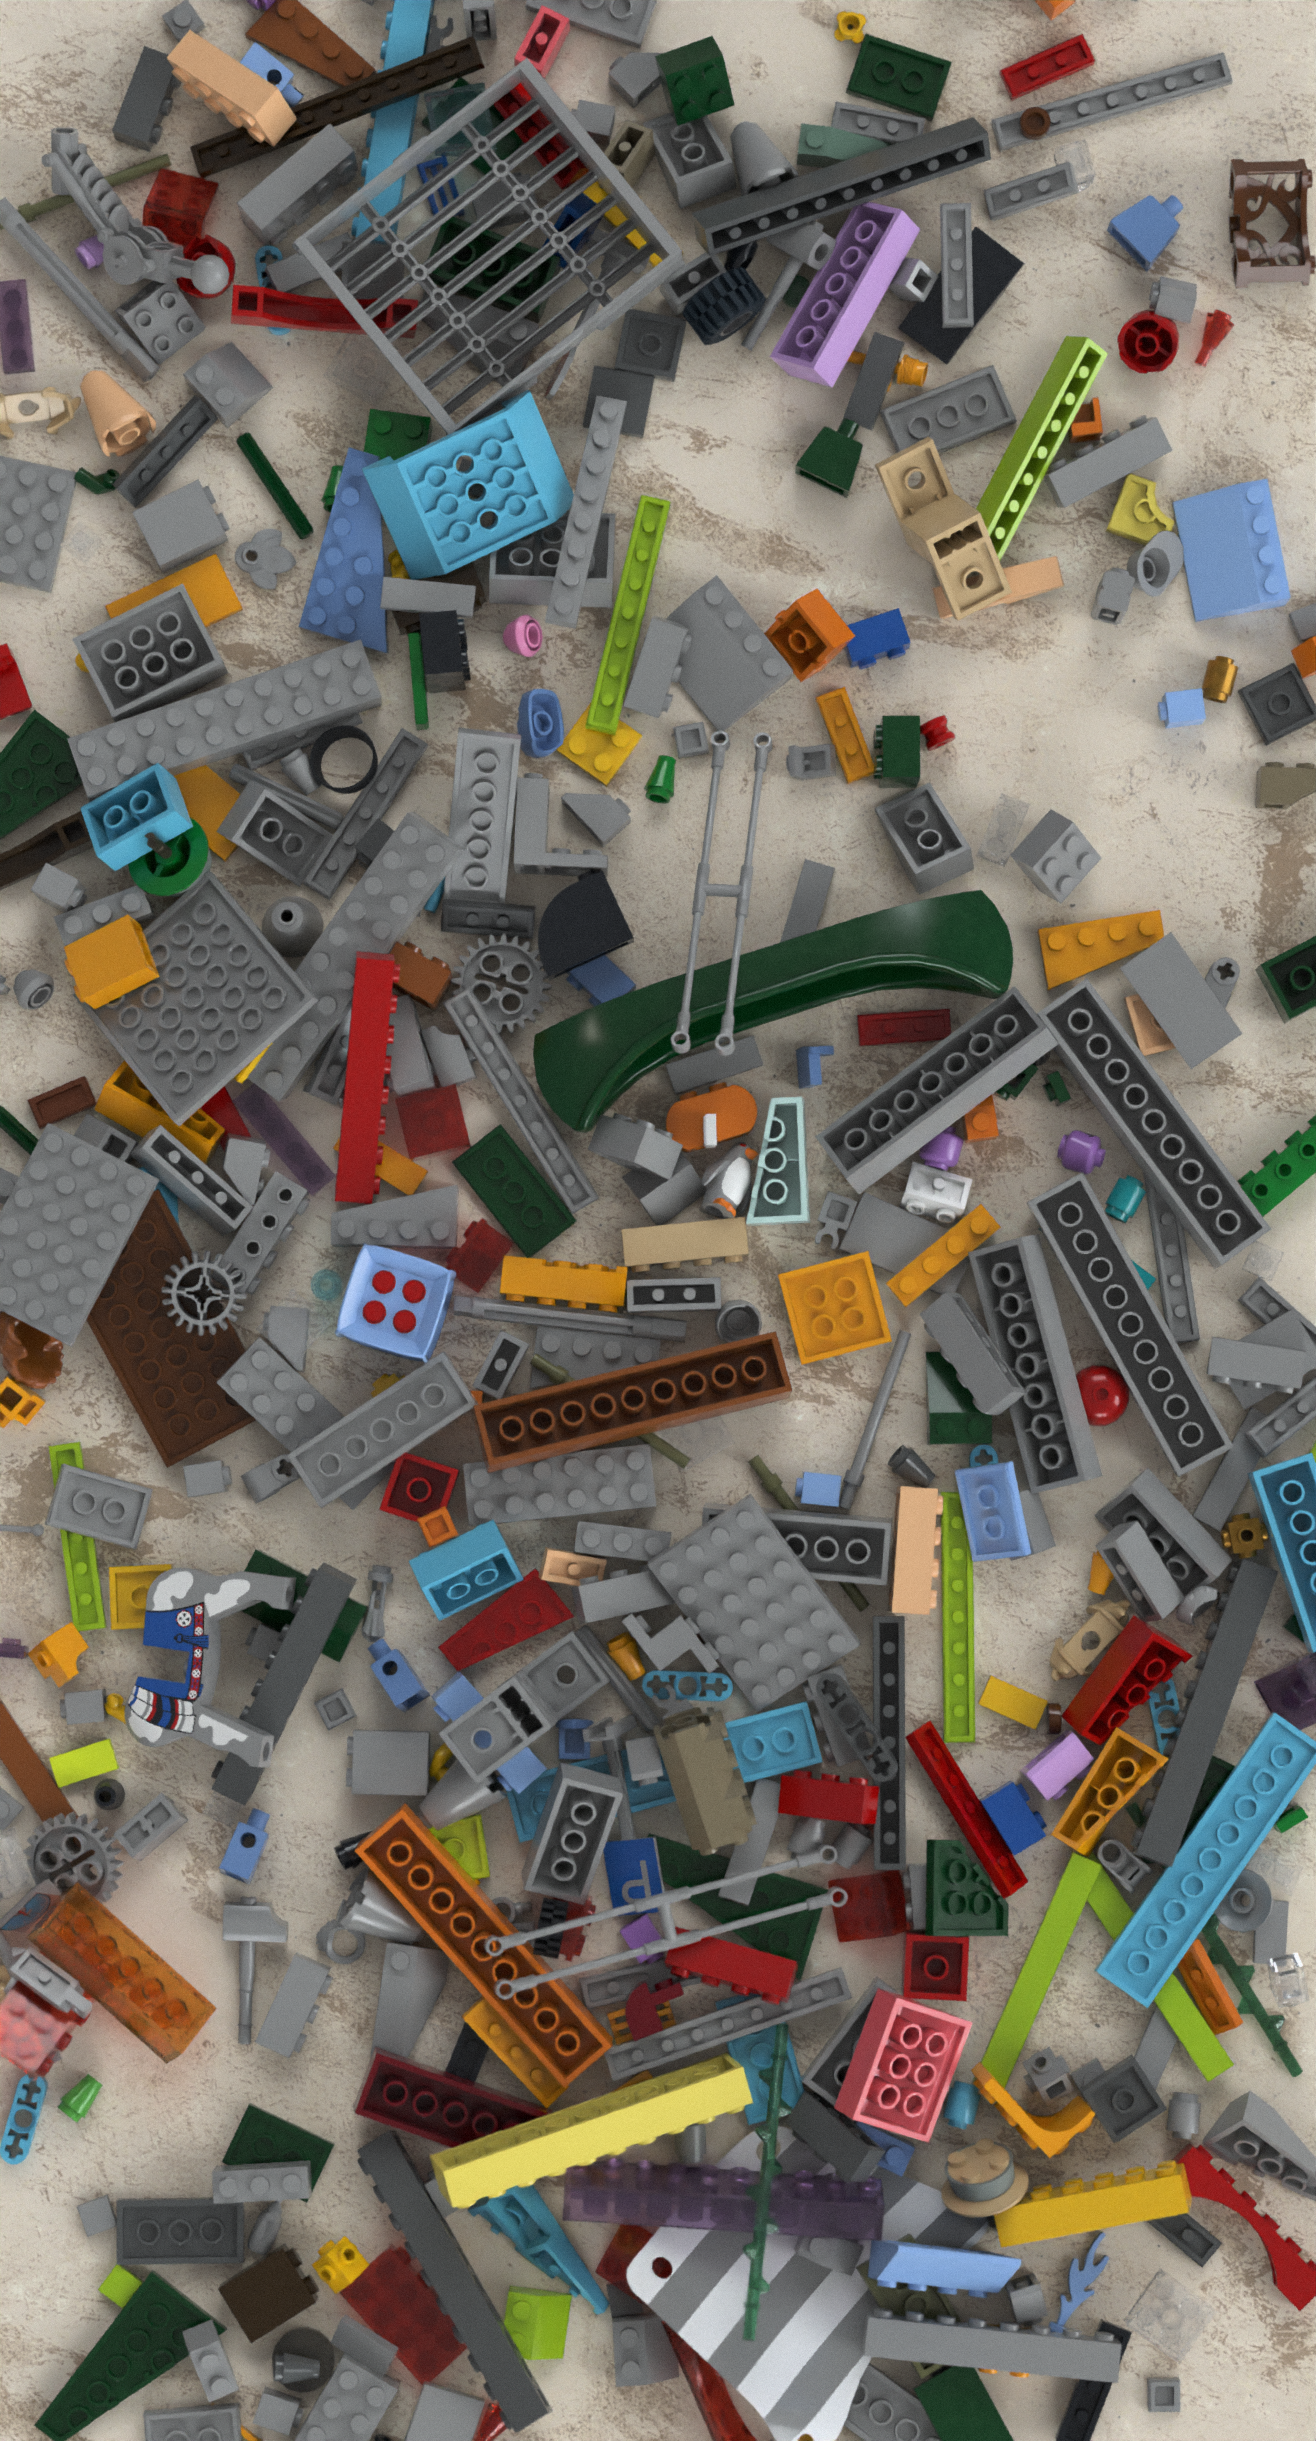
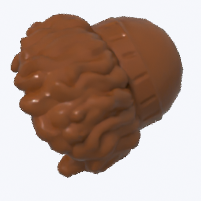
[0,1311,64,1389]

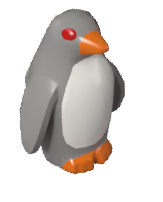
[700,1142,758,1219]

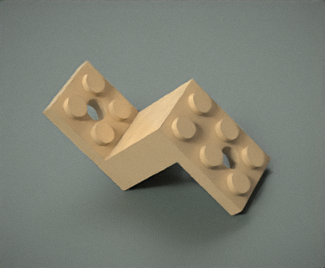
[875,437,1012,621]

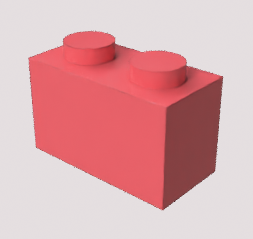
[514,5,570,79]

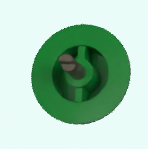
[128,817,212,897]

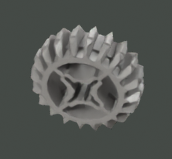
[161,1251,247,1335]

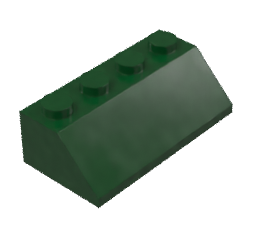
[241,1549,369,1663]

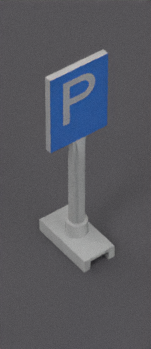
[582,1714,665,1916]

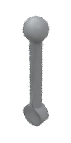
[0,1524,44,1536]

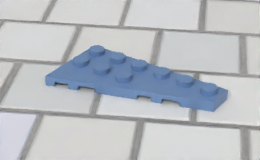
[299,448,388,653]

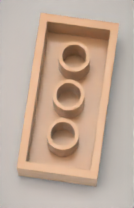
[167,30,297,147]
[888,1486,943,1615]

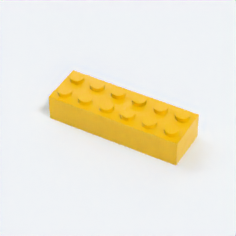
[994,2160,1192,2248]

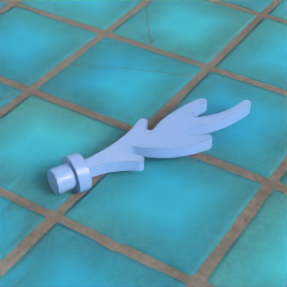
[1048,2232,1109,2333]

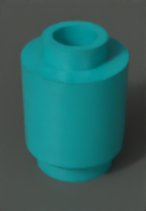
[1105,1175,1146,1224]

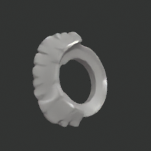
[1176,1586,1220,1626]
[316,1919,366,1964]

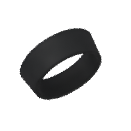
[310,725,378,794]

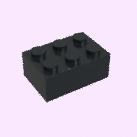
[419,610,471,694]

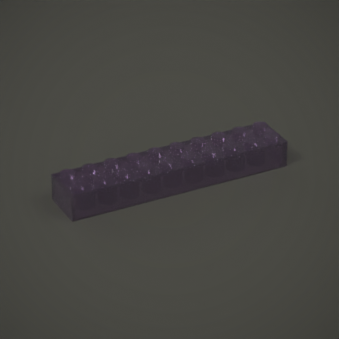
[563,2158,884,2241]

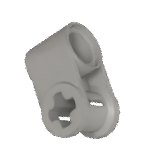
[1205,957,1240,1008]
[241,1454,301,1504]
[1094,1836,1153,1894]

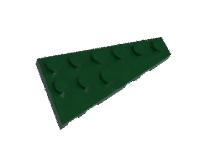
[0,709,83,840]
[647,1833,828,1981]
[34,2270,227,2441]

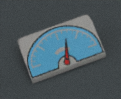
[0,1879,62,1932]

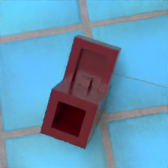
[625,1977,684,2042]

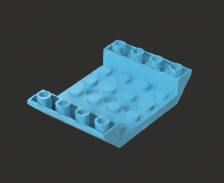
[362,390,574,580]

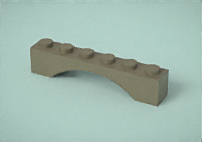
[1256,762,1316,809]

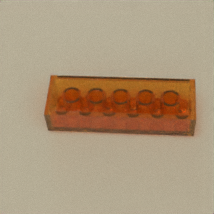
[26,1882,217,2064]

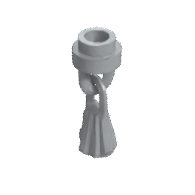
[362,1565,393,1642]

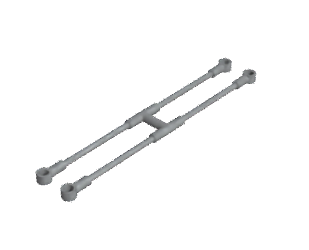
[671,730,773,1056]
[484,1844,848,1999]

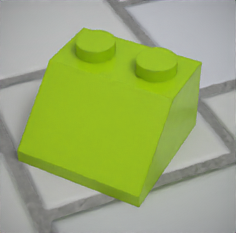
[504,2285,572,2360]

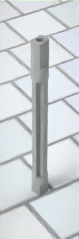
[0,198,160,382]
[453,1296,687,1342]

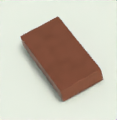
[28,1076,97,1129]

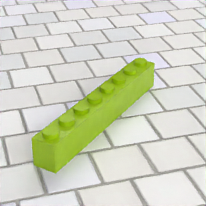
[976,336,1108,561]

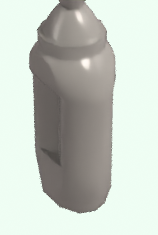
[248,2200,282,2255]

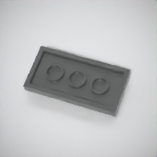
[117,2197,245,2265]

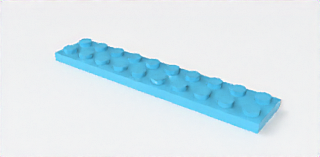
[506,1701,823,1843]
[1095,1712,1316,2008]

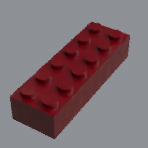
[353,2047,554,2148]

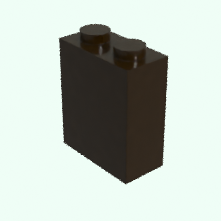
[218,2243,319,2344]

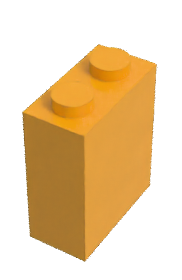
[64,915,160,1009]

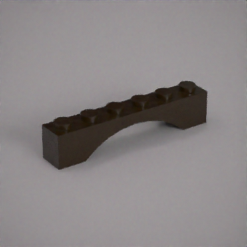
[0,811,93,890]

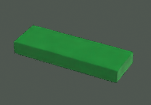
[408,633,429,730]

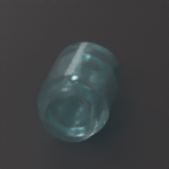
[311,1269,344,1302]

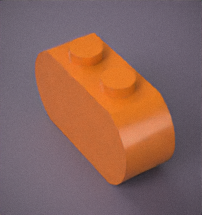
[666,1082,757,1153]

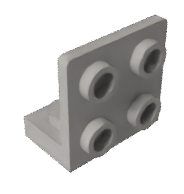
[115,281,205,364]

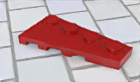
[438,1568,575,1671]

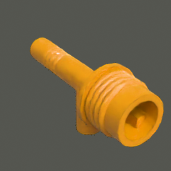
[847,351,928,392]

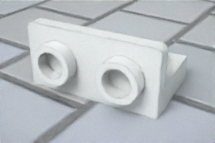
[900,1162,972,1224]

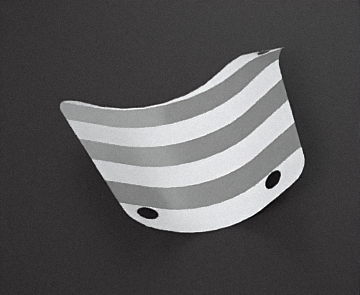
[626,2126,988,2441]

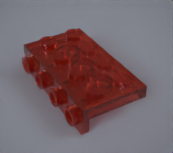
[0,1935,110,2082]
[339,2243,467,2385]

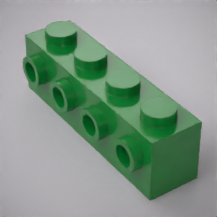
[1237,1115,1316,1217]

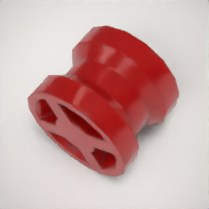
[920,715,956,751]

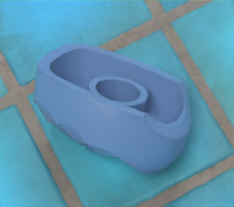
[517,689,564,758]

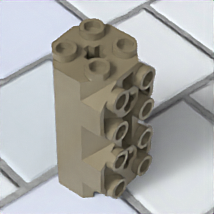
[653,1707,757,1856]

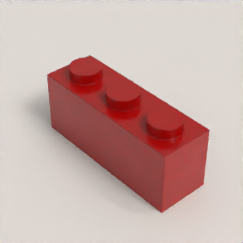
[778,1770,879,1824]

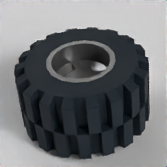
[683,267,766,345]

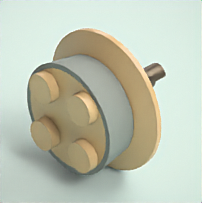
[941,2138,1029,2228]

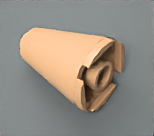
[80,370,156,457]

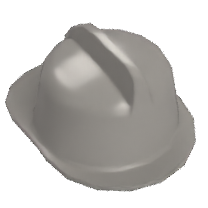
[1127,530,1184,597]

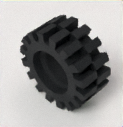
[533,1898,569,1959]

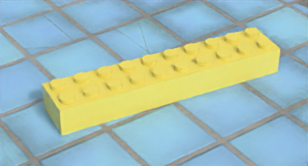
[430,2053,753,2209]

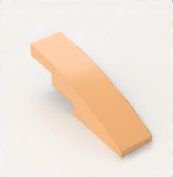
[933,556,1064,619]

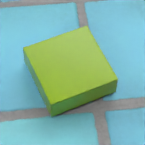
[98,2264,143,2309]

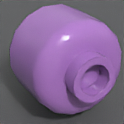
[919,1126,963,1171]
[1057,1130,1106,1174]

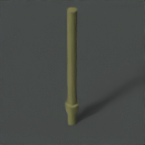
[0,154,171,230]
[530,1353,691,1469]
[748,1455,870,1612]

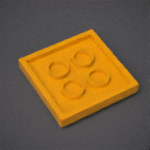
[778,1251,892,1365]

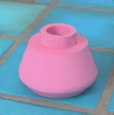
[503,615,542,657]

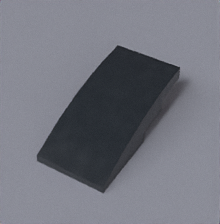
[898,226,1025,365]

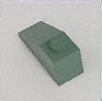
[796,123,890,168]

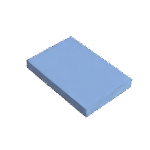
[954,1461,1031,1562]

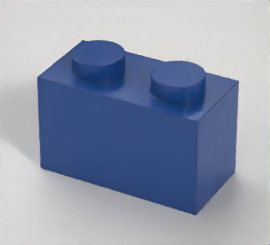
[844,608,911,669]
[979,1780,1047,1856]

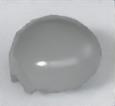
[715,1299,762,1343]

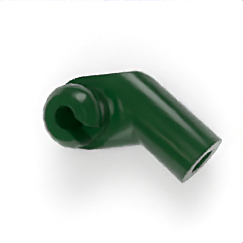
[74,467,120,495]

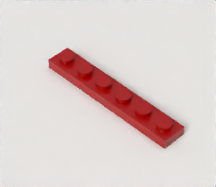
[905,1720,1029,1899]

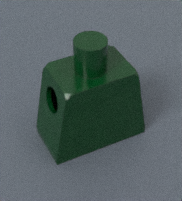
[795,418,863,498]

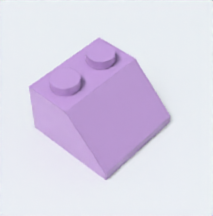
[1020,1730,1095,1801]

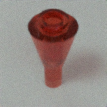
[1194,309,1235,367]
[474,2402,507,2441]

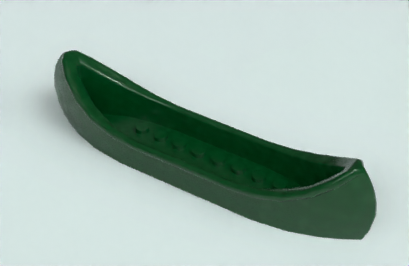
[533,890,1013,1133]

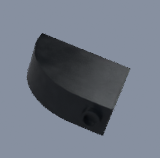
[538,870,634,981]

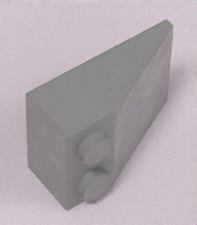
[643,113,737,209]
[216,780,333,887]
[875,783,974,895]

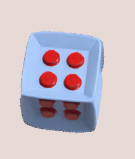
[335,1243,457,1363]

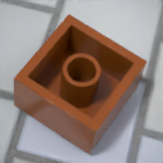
[390,941,453,1012]

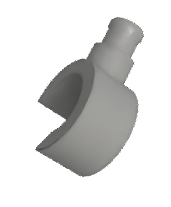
[492,1897,532,1922]

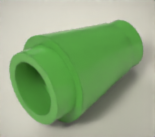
[58,2074,103,2123]

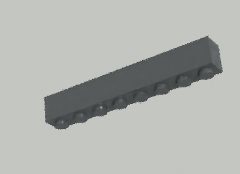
[211,1562,357,1806]
[873,1616,906,1870]

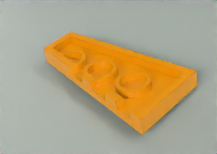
[1037,910,1164,991]

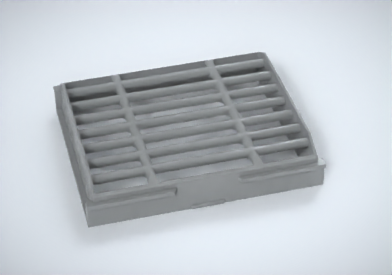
[292,58,686,436]

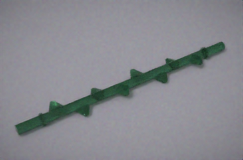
[1125,1802,1303,2077]
[742,2023,792,2341]

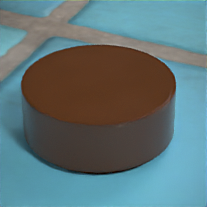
[1019,107,1051,140]
[1046,1703,1062,1735]

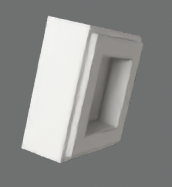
[703,1114,717,1148]

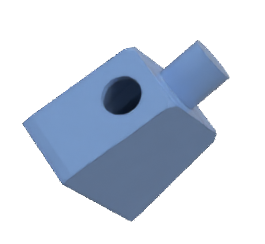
[1107,195,1183,272]
[368,1639,430,1713]
[219,1808,270,1885]

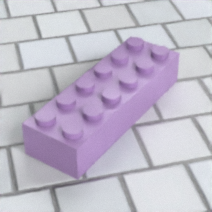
[770,202,920,387]

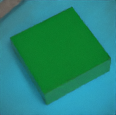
[1273,1805,1308,1834]

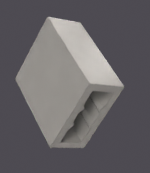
[132,480,230,573]
[346,1730,430,1796]

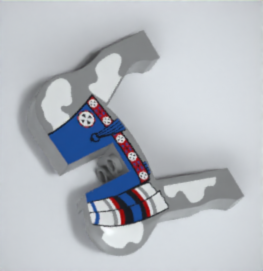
[124,1568,297,1768]

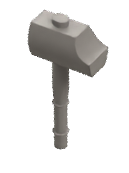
[741,220,836,351]
[338,1025,477,1109]
[223,1897,288,2044]

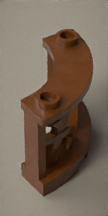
[1229,159,1316,288]

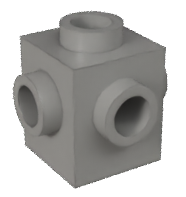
[1022,2047,1074,2106]

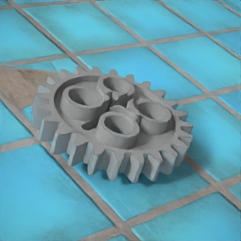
[451,933,552,1034]
[23,1812,123,1915]

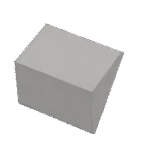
[622,1152,706,1226]

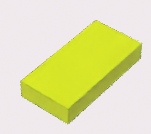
[49,1738,119,1788]

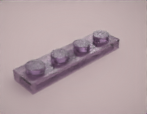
[233,1083,336,1196]

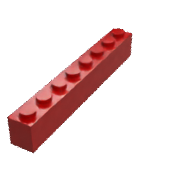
[335,951,400,1204]

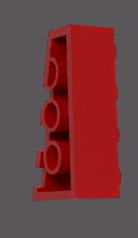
[1062,1615,1193,1746]

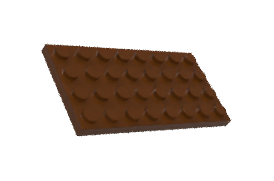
[86,1189,256,1468]

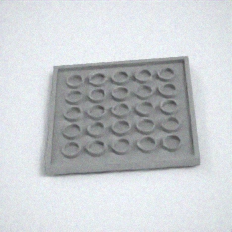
[73,871,319,1126]

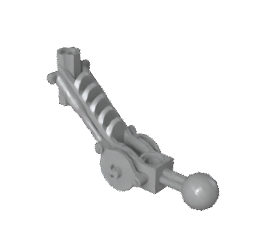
[42,127,230,294]

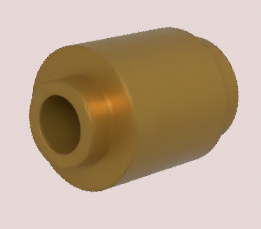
[1202,656,1238,703]

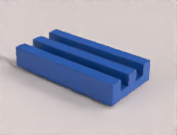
[417,155,465,217]

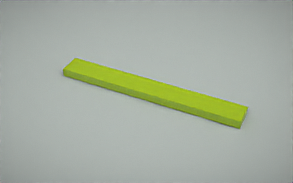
[585,495,671,735]
[940,1492,975,1743]
[972,1851,1102,2089]
[1085,1852,1234,2082]

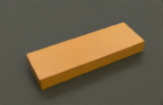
[815,687,874,784]
[333,1137,428,1196]

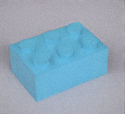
[80,763,193,871]
[409,1519,524,1621]

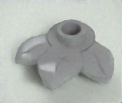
[235,529,296,589]

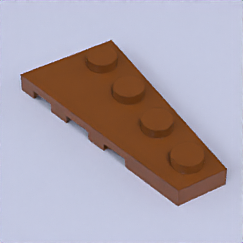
[245,0,376,87]

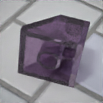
[1254,1652,1316,1730]

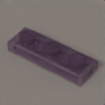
[0,279,36,375]

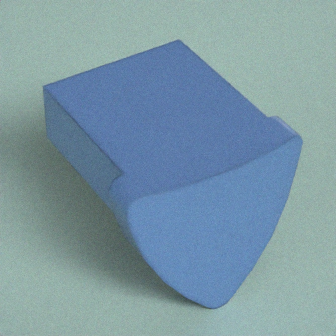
[796,1046,834,1088]
[556,1718,594,1759]

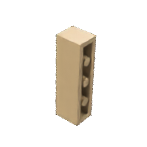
[621,1217,749,1273]

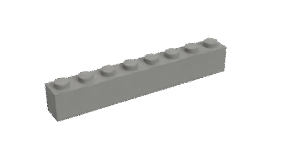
[862,2308,1122,2383]

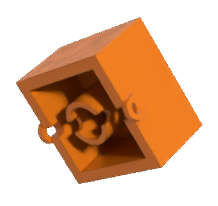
[764,589,855,682]

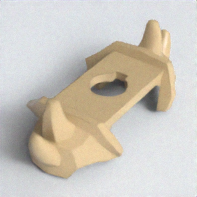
[0,387,81,440]
[1049,1599,1131,1682]

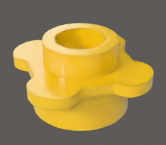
[834,11,866,44]

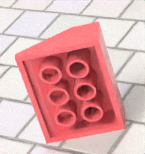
[834,1988,972,2143]

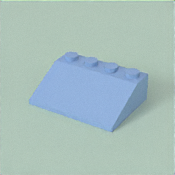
[1172,479,1291,622]
[868,2238,1021,2298]

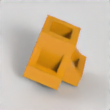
[0,1373,46,1429]
[28,1622,89,1688]

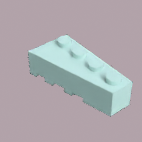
[746,1096,810,1226]

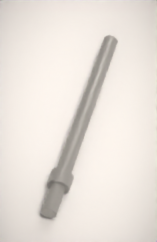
[839,1330,911,1510]

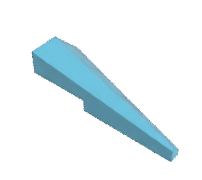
[468,2184,609,2315]

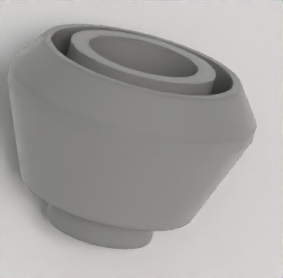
[13,969,54,1010]

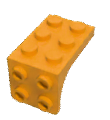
[971,2062,1095,2158]

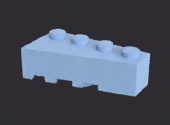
[432,1671,547,1794]

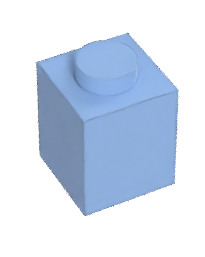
[1158,688,1206,729]
[795,1472,842,1507]

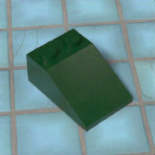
[925,1351,992,1445]

